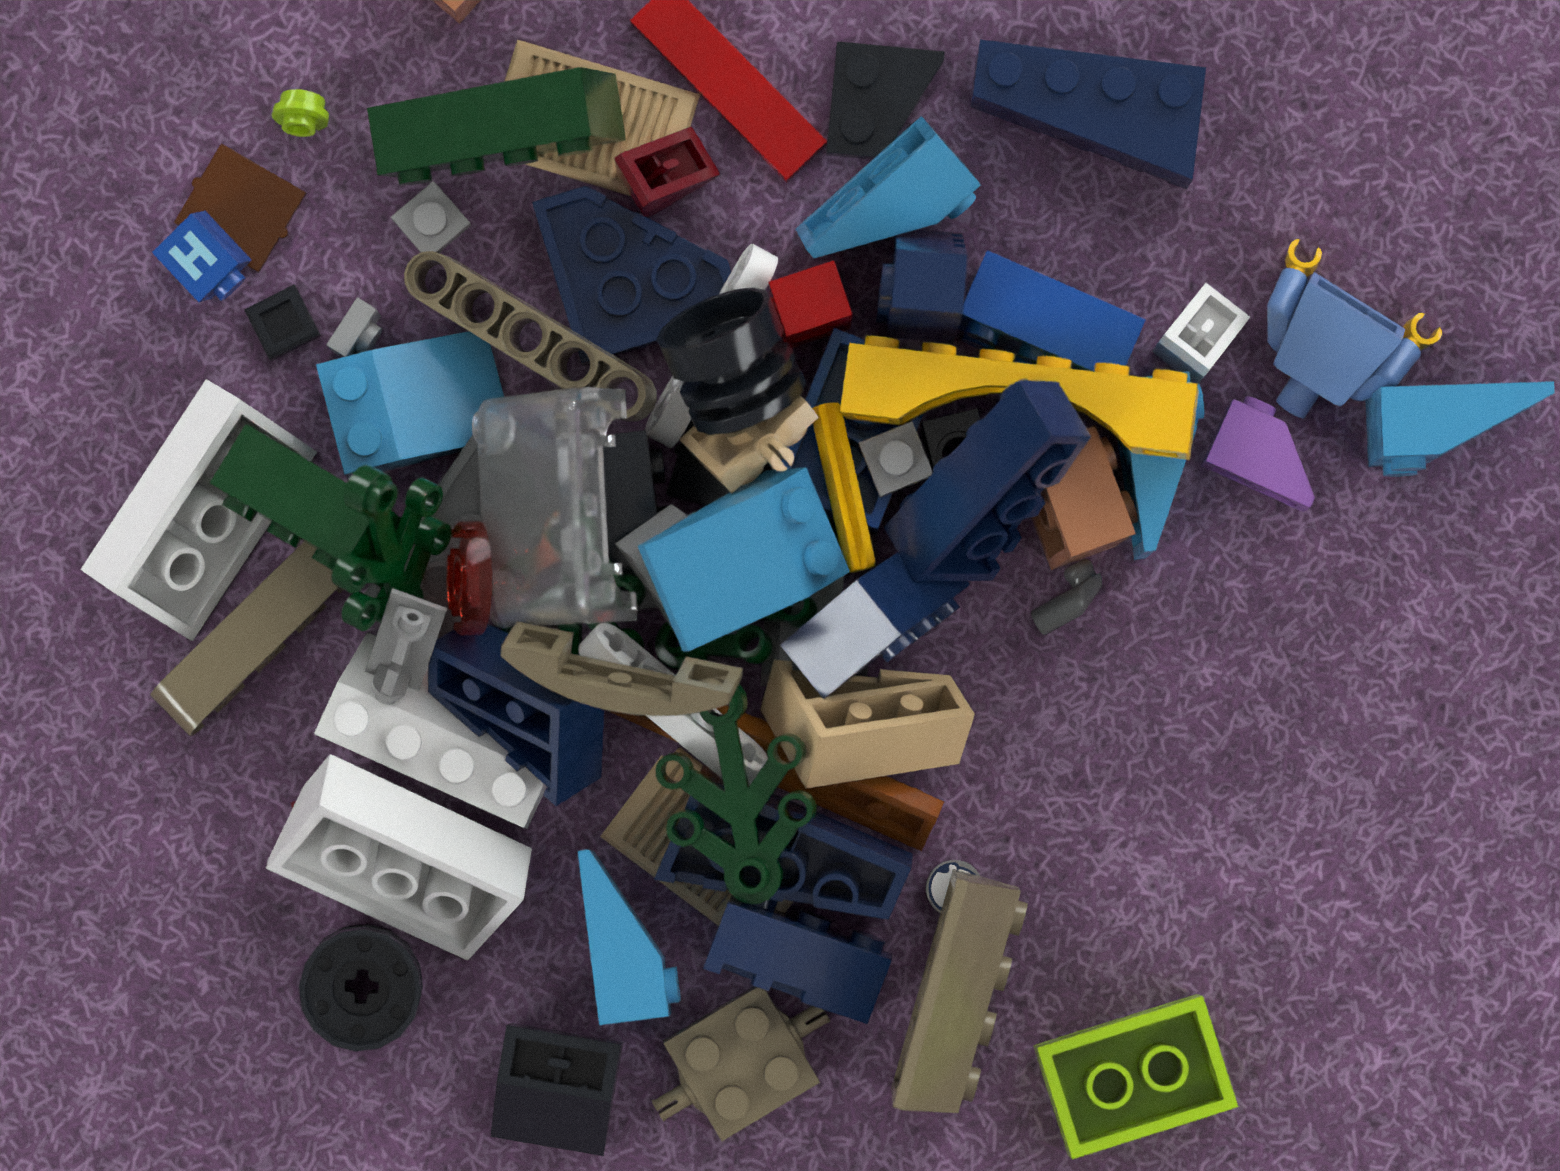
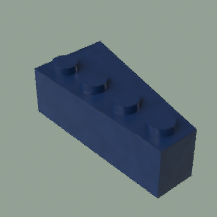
[970,39,1206,190]
[876,229,968,343]
[884,379,1091,582]
[654,764,913,920]

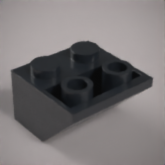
[490,1023,623,1156]

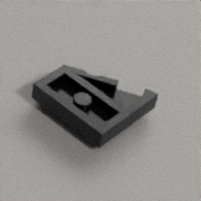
[826,41,945,160]

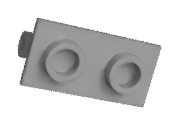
[365,588,447,705]

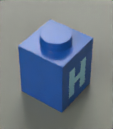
[152,211,252,302]

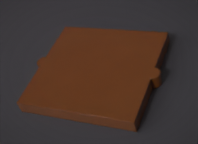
[174,143,307,273]

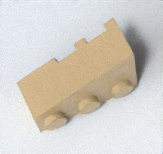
[760,660,975,788]

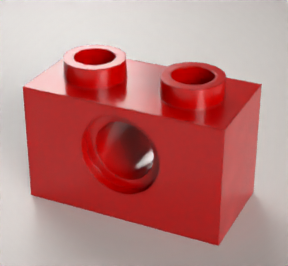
[768,260,852,348]

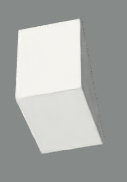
[1152,283,1250,384]

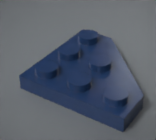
[532,186,731,366]

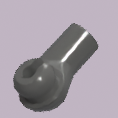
[1031,559,1102,635]

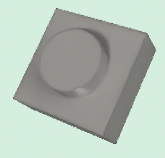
[391,181,472,253]
[326,297,383,357]
[858,422,933,498]

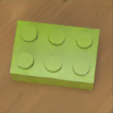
[1033,994,1238,1159]

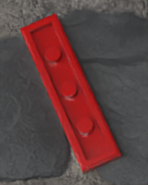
[630,0,827,183]

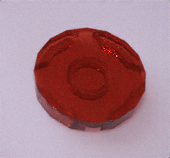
[446,521,492,636]

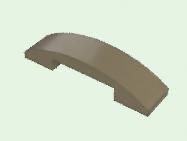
[501,621,743,716]

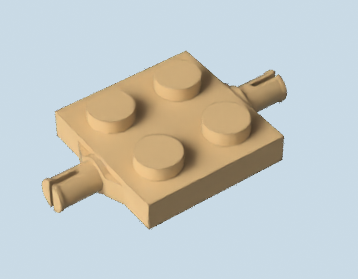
[679,396,819,493]

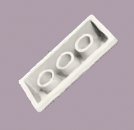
[80,379,317,641]
[314,632,547,829]
[266,754,532,960]

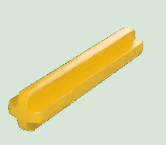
[812,402,875,572]

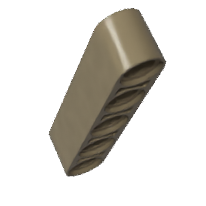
[404,251,657,422]
[150,542,344,736]

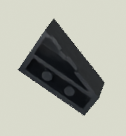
[577,430,669,617]

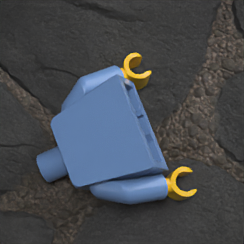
[1267,239,1442,418]

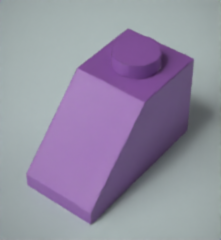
[1201,396,1315,512]

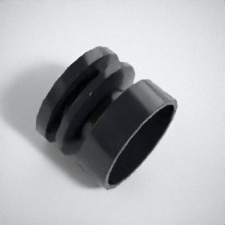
[656,287,806,435]
[299,923,423,1052]

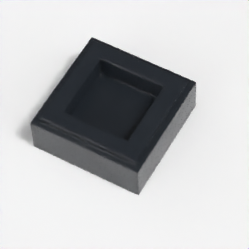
[244,284,321,361]

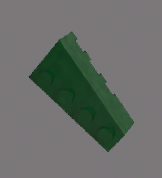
[367,67,626,186]

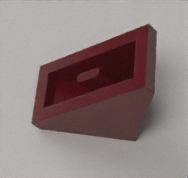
[614,126,720,218]

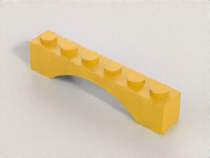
[840,336,1199,460]

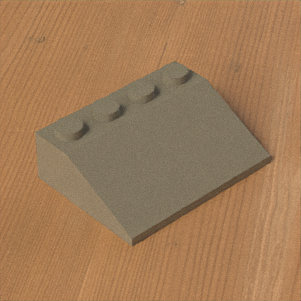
[891,869,1028,1113]

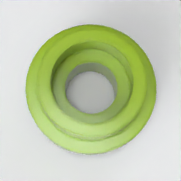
[272,89,329,137]

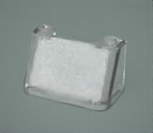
[472,387,637,628]

